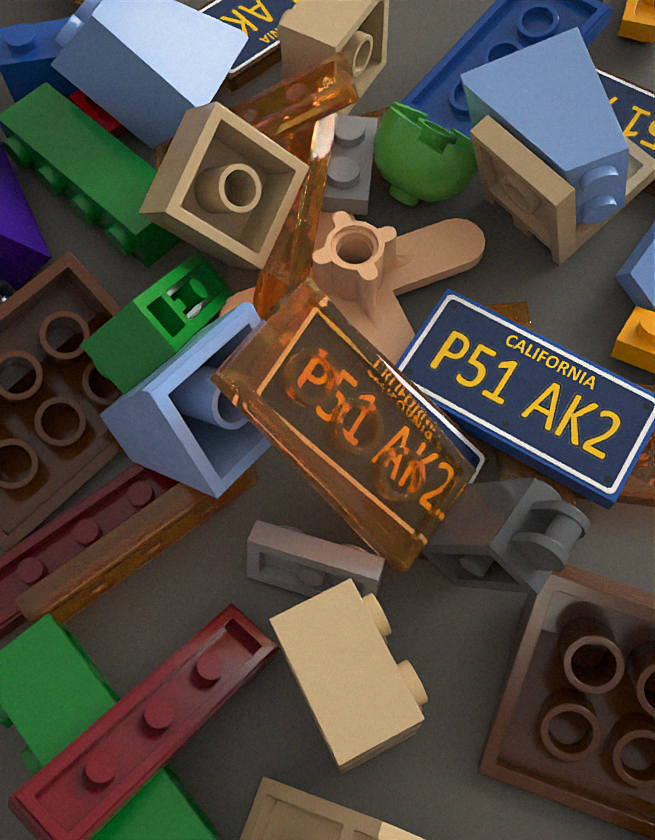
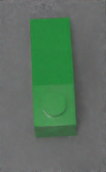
[80,250,235,394]

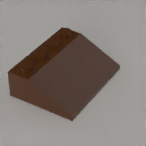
[0,250,123,552]
[478,564,655,840]

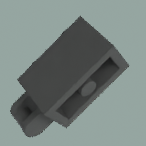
[413,478,590,594]

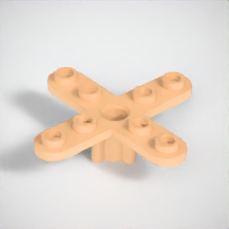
[219,172,486,369]

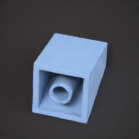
[51,0,249,151]
[460,27,629,225]
[99,302,287,499]

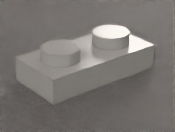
[312,114,378,215]
[247,520,385,598]

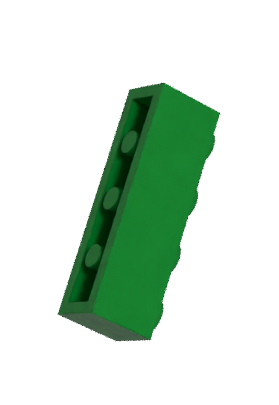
[0,82,183,268]
[0,613,225,840]

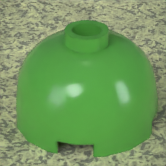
[374,102,478,206]

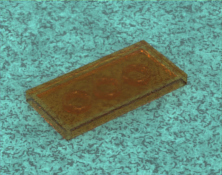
[209,276,476,572]

